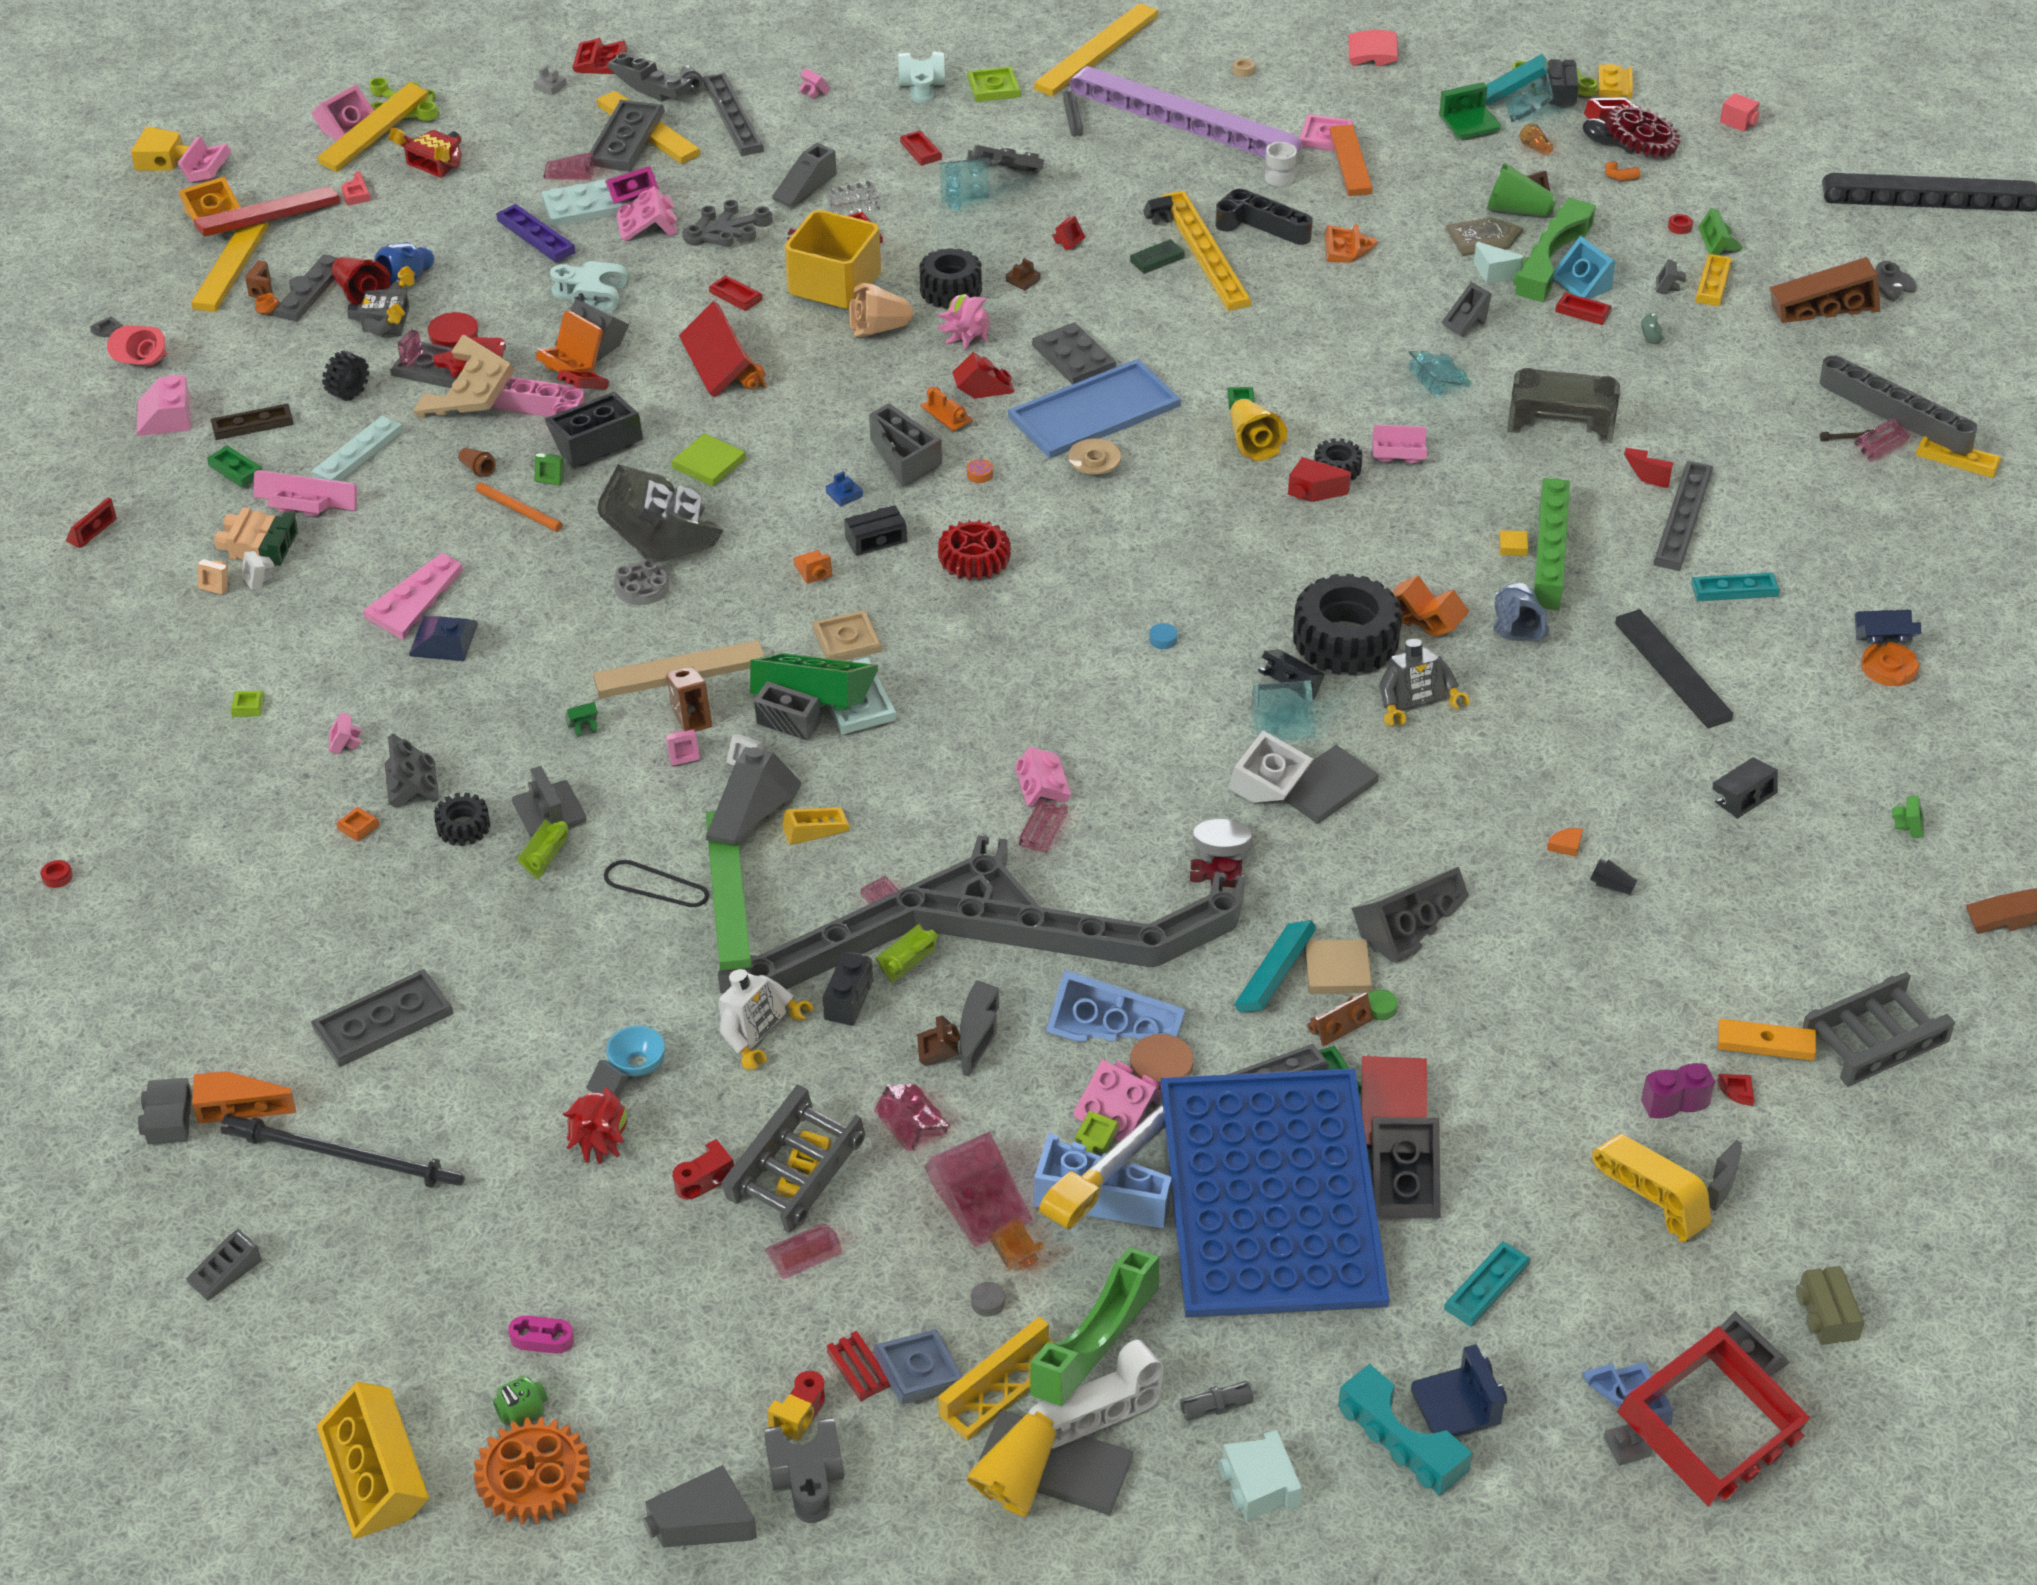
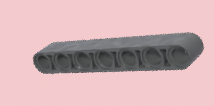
[1820,356,1977,454]

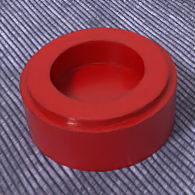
[1668,214,1693,234]
[40,860,73,888]

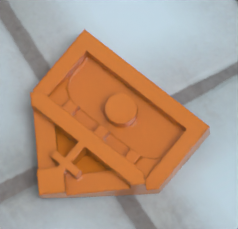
[1324,224,1378,262]

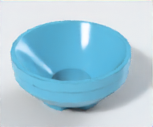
[606,1025,665,1077]

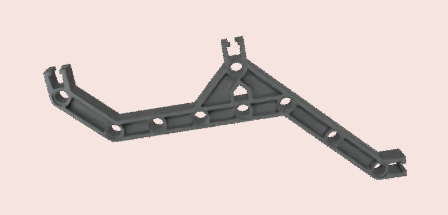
[718,835,1245,994]

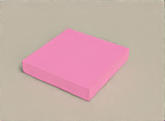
[1300,115,1354,151]

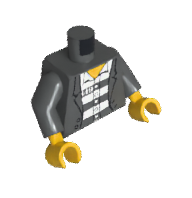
[347,266,415,336]
[1379,639,1470,726]

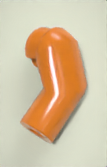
[1604,161,1641,181]

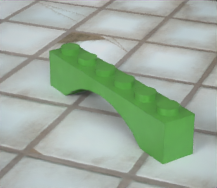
[1513,198,1596,302]
[1533,478,1570,610]
[1030,1247,1159,1407]

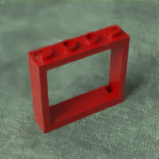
[1617,1326,1810,1507]

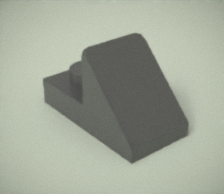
[1441,282,1492,338]

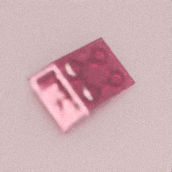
[924,1131,1033,1248]

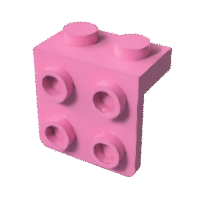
[616,186,678,241]
[1074,1059,1161,1142]

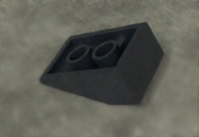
[1371,1117,1441,1218]

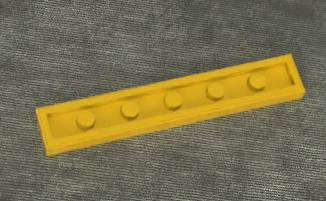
[317,82,429,173]
[596,90,700,164]
[191,221,269,312]

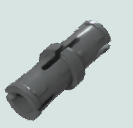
[1180,1380,1253,1421]

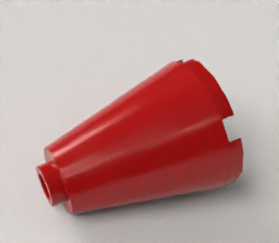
[331,257,391,304]

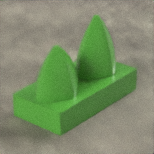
[1698,208,1743,256]

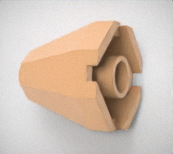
[849,283,913,337]

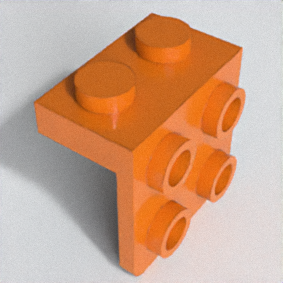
[536,311,603,372]

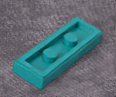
[1486,53,1547,105]
[1691,572,1780,602]
[1444,1241,1531,1327]

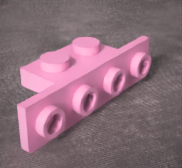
[254,470,357,516]

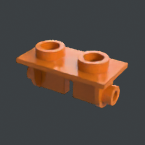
[736,352,766,390]
[921,387,973,432]

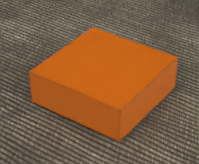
[336,806,379,842]

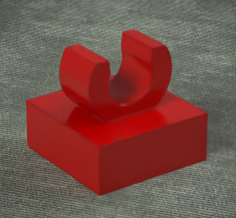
[1052,216,1085,250]

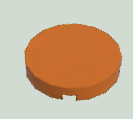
[1861,642,1920,686]

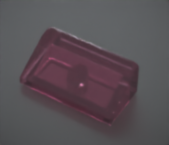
[765,1223,842,1280]

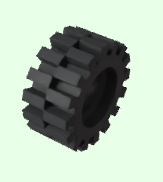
[322,350,370,401]
[1314,438,1363,480]
[434,792,490,846]

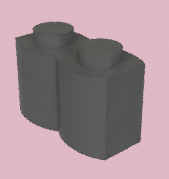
[138,1077,192,1144]

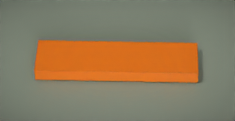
[1329,124,1372,196]

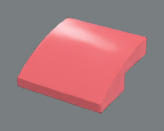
[1349,30,1399,66]

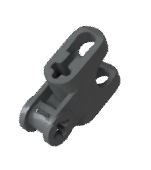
[764,1418,844,1523]

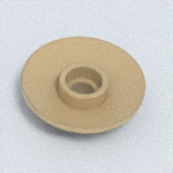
[1068,438,1121,474]

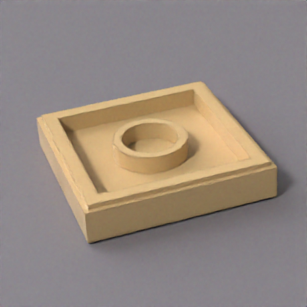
[812,610,882,660]
[1304,940,1372,994]

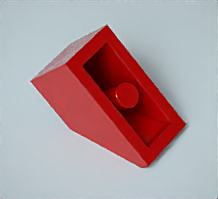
[1288,457,1351,502]

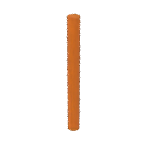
[476,482,563,532]

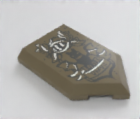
[1446,217,1523,256]

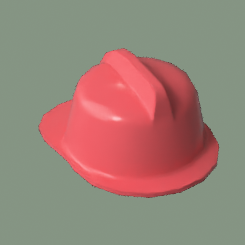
[107,325,167,367]

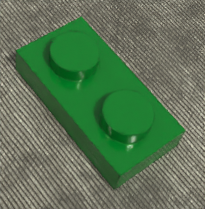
[207,445,262,488]

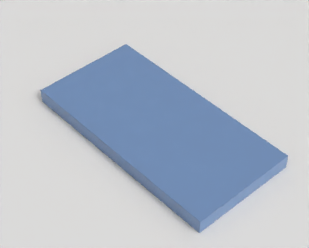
[1008,359,1181,459]

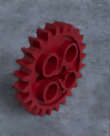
[1605,104,1681,158]

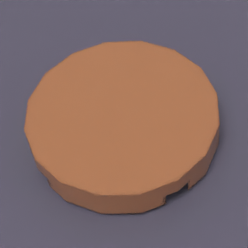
[1130,1034,1193,1089]

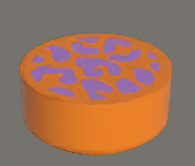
[966,459,993,483]

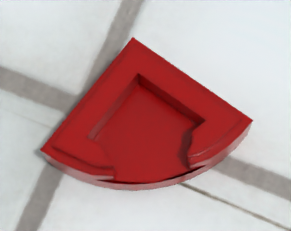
[1717,1074,1754,1106]

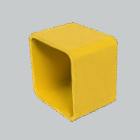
[784,209,881,310]

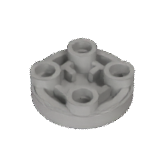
[614,558,670,605]
[1192,819,1253,860]

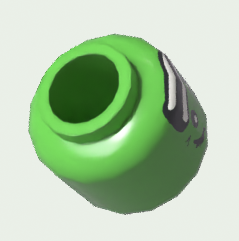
[493,1376,548,1427]

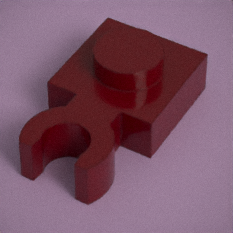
[1190,857,1242,887]

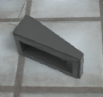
[186,1229,262,1301]

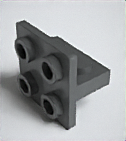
[385,733,439,808]
[512,766,586,838]

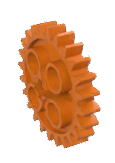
[473,1417,591,1525]

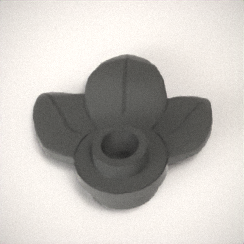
[1875,261,1916,301]

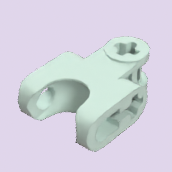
[898,52,945,103]
[550,261,628,311]

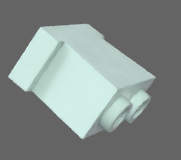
[1218,1430,1302,1522]

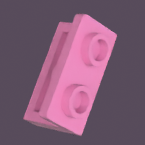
[178,137,231,183]
[1372,424,1427,463]
[1015,747,1071,807]

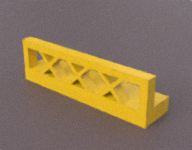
[938,1316,1054,1441]

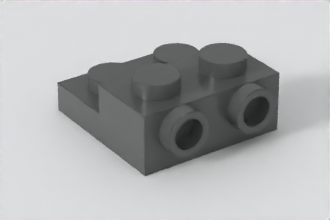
[639,480,705,540]

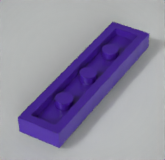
[496,204,576,263]

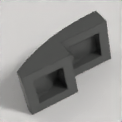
[1708,1140,1742,1211]

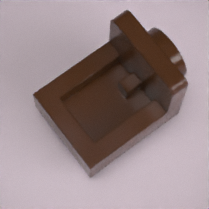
[917,1015,960,1066]

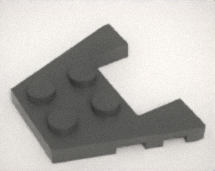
[966,145,1044,172]

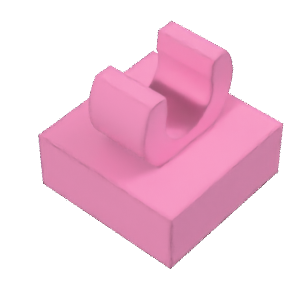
[799,68,831,99]
[329,712,361,754]
[665,729,700,766]

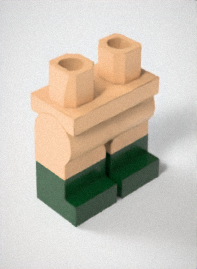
[214,508,298,566]

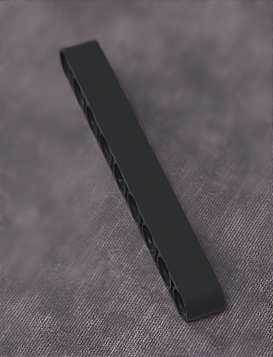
[1822,173,2037,212]

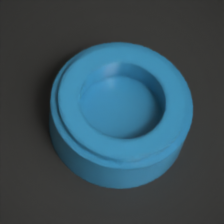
[1149,623,1178,649]

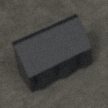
[545,391,643,467]

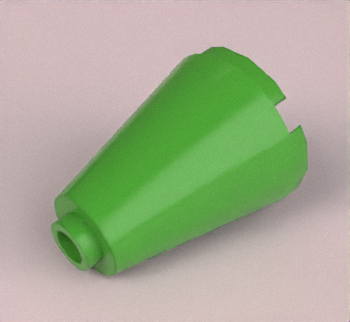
[1486,163,1557,217]

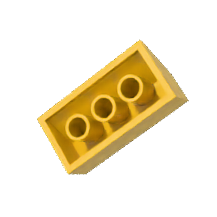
[316,1381,429,1539]

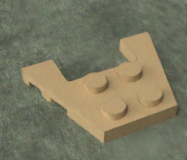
[413,335,515,418]

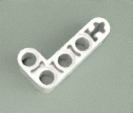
[1028,1340,1163,1448]

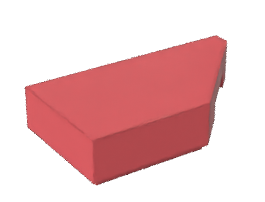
[341,171,371,206]

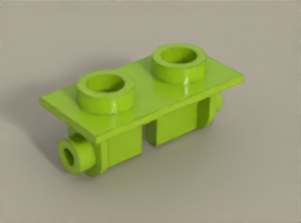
[516,819,569,879]
[875,924,938,983]

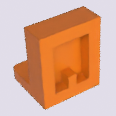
[793,550,832,584]

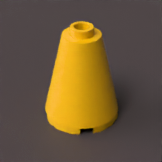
[1230,399,1287,461]
[966,1412,1056,1517]

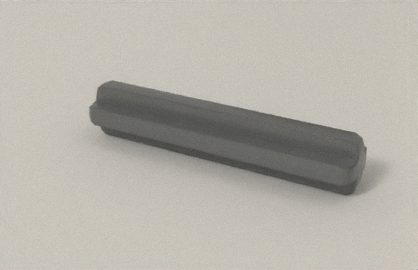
[1063,90,1083,137]

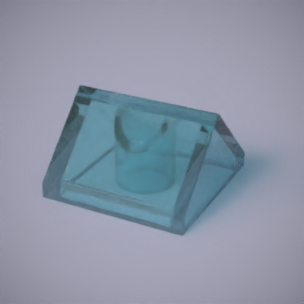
[1251,680,1316,741]

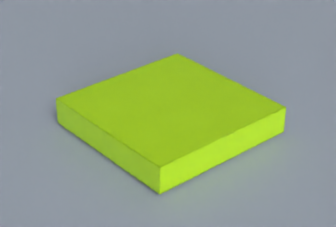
[967,66,1021,102]
[671,433,746,487]

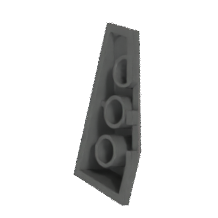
[706,747,801,846]
[1351,867,1469,962]

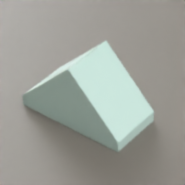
[1474,242,1524,283]

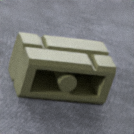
[1796,1266,1865,1345]

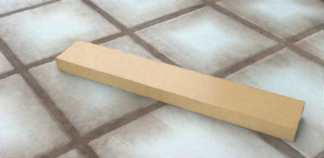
[593,640,764,699]

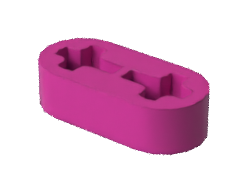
[508,1315,574,1354]

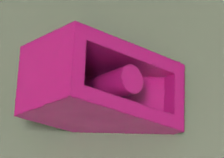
[605,166,659,204]

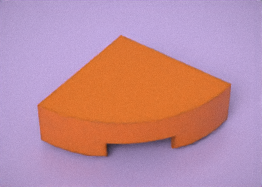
[1547,828,1583,856]

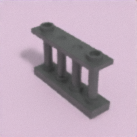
[1802,972,1955,1087]
[721,1084,865,1233]

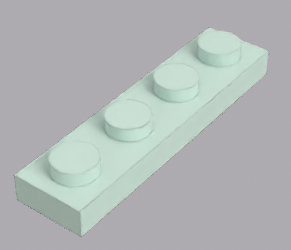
[311,416,403,481]

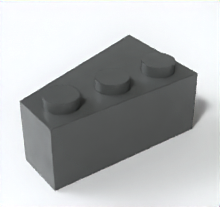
[869,403,942,487]

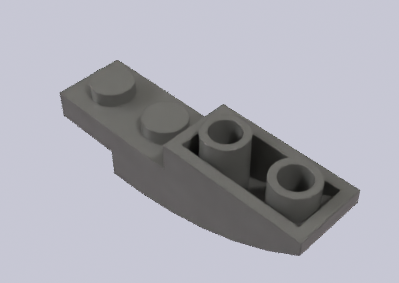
[607,53,692,102]

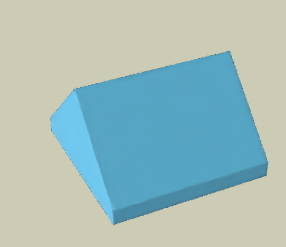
[1553,236,1615,299]

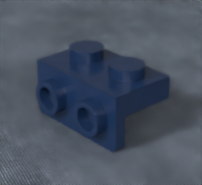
[1855,609,1922,644]

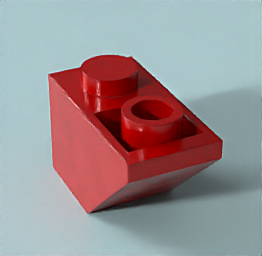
[952,352,1014,399]

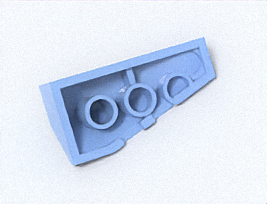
[1046,968,1185,1041]

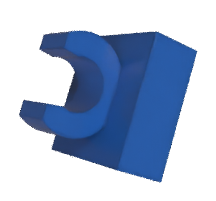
[826,471,863,507]

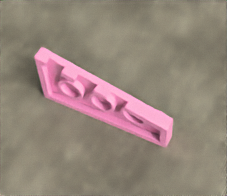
[363,553,463,640]

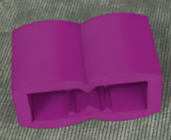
[1641,1063,1715,1119]

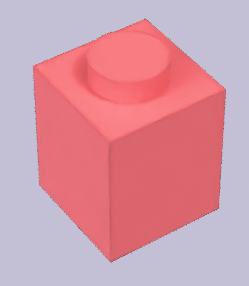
[1720,93,1760,132]

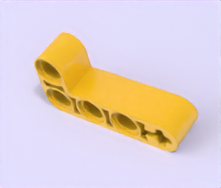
[1592,1134,1711,1243]

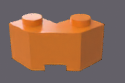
[1392,575,1469,637]

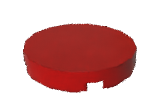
[427,312,479,347]

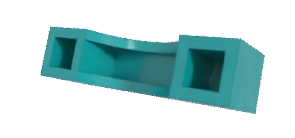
[1338,1364,1472,1496]

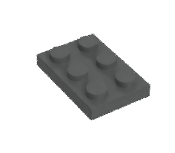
[1032,322,1116,384]

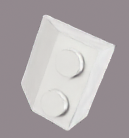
[1228,731,1313,803]

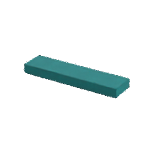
[1234,920,1316,1012]

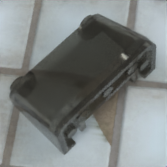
[1507,368,1620,443]
[597,464,724,562]

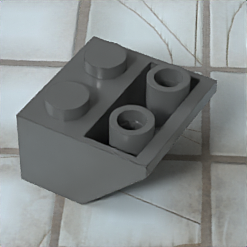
[555,299,629,362]

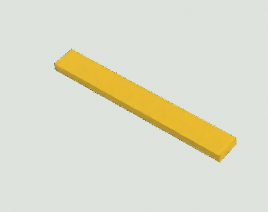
[1034,3,1158,97]
[1162,191,1251,311]

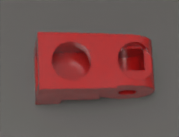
[672,1139,734,1200]

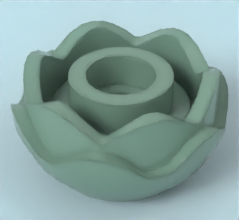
[1641,313,1664,344]

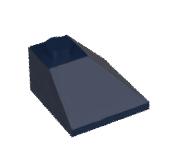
[409,616,478,661]

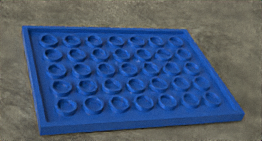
[1160,1069,1390,1317]

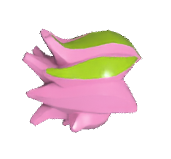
[937,294,990,350]

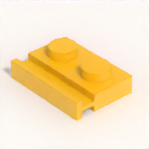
[1598,64,1633,99]

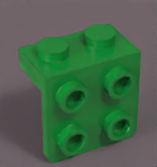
[1439,82,1501,139]

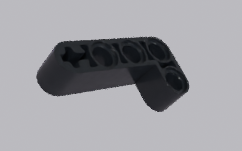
[1215,189,1313,245]

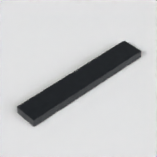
[1615,609,1734,729]

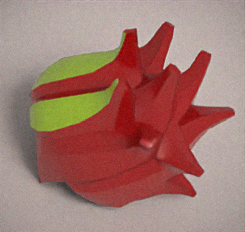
[563,1087,628,1164]

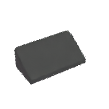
[1720,1311,1790,1377]

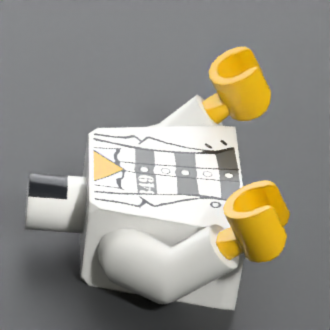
[718,969,813,1070]

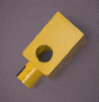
[130,126,189,171]

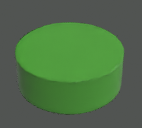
[1368,990,1398,1020]

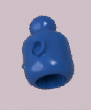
[374,242,434,285]

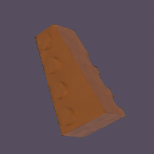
[1770,257,1880,323]

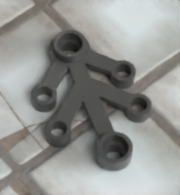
[682,200,773,247]

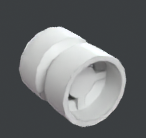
[1265,142,1297,186]

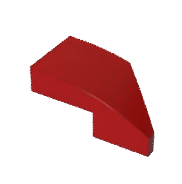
[1624,447,1673,488]

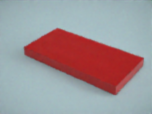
[679,301,751,397]

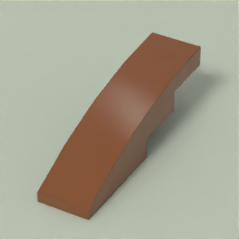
[1966,888,2037,934]

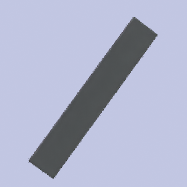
[703,73,764,156]
[1653,461,1713,571]

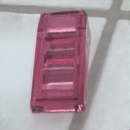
[543,153,594,180]

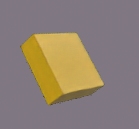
[1499,530,1528,556]

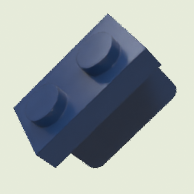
[1411,1344,1507,1437]

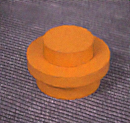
[255,293,280,315]

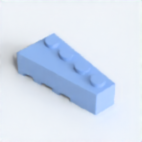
[1034,1133,1172,1229]

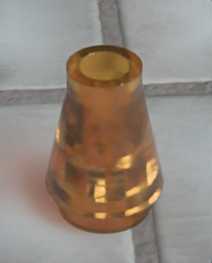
[1519,123,1554,156]

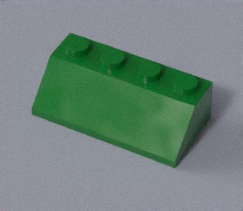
[750,652,878,710]

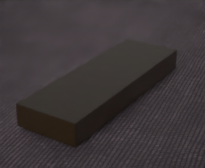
[211,404,294,440]

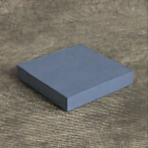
[873,1329,963,1405]

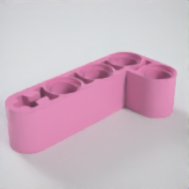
[491,377,585,417]

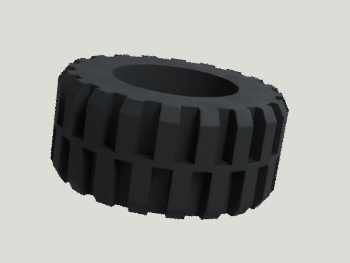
[1293,574,1402,676]

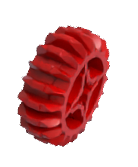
[938,519,1011,581]

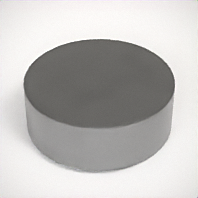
[971,1282,1005,1317]

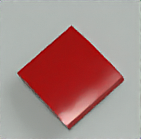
[572,38,628,74]

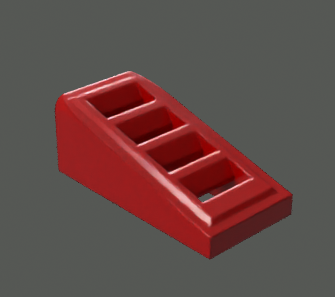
[1584,98,1637,121]

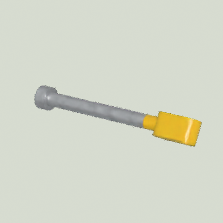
[1039,1096,1165,1230]

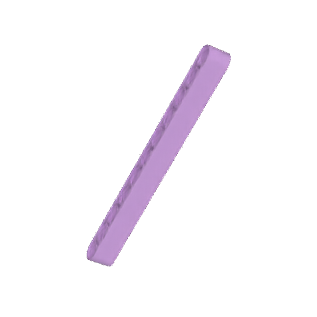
[1070,66,1302,158]

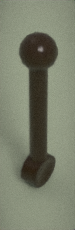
[1819,429,1874,442]

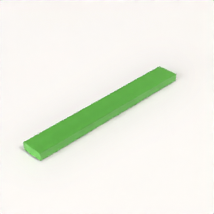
[705,811,751,971]

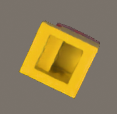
[767,1370,825,1441]

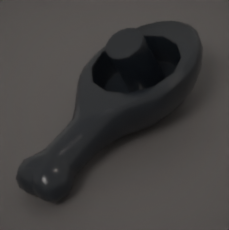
[1582,118,1635,154]

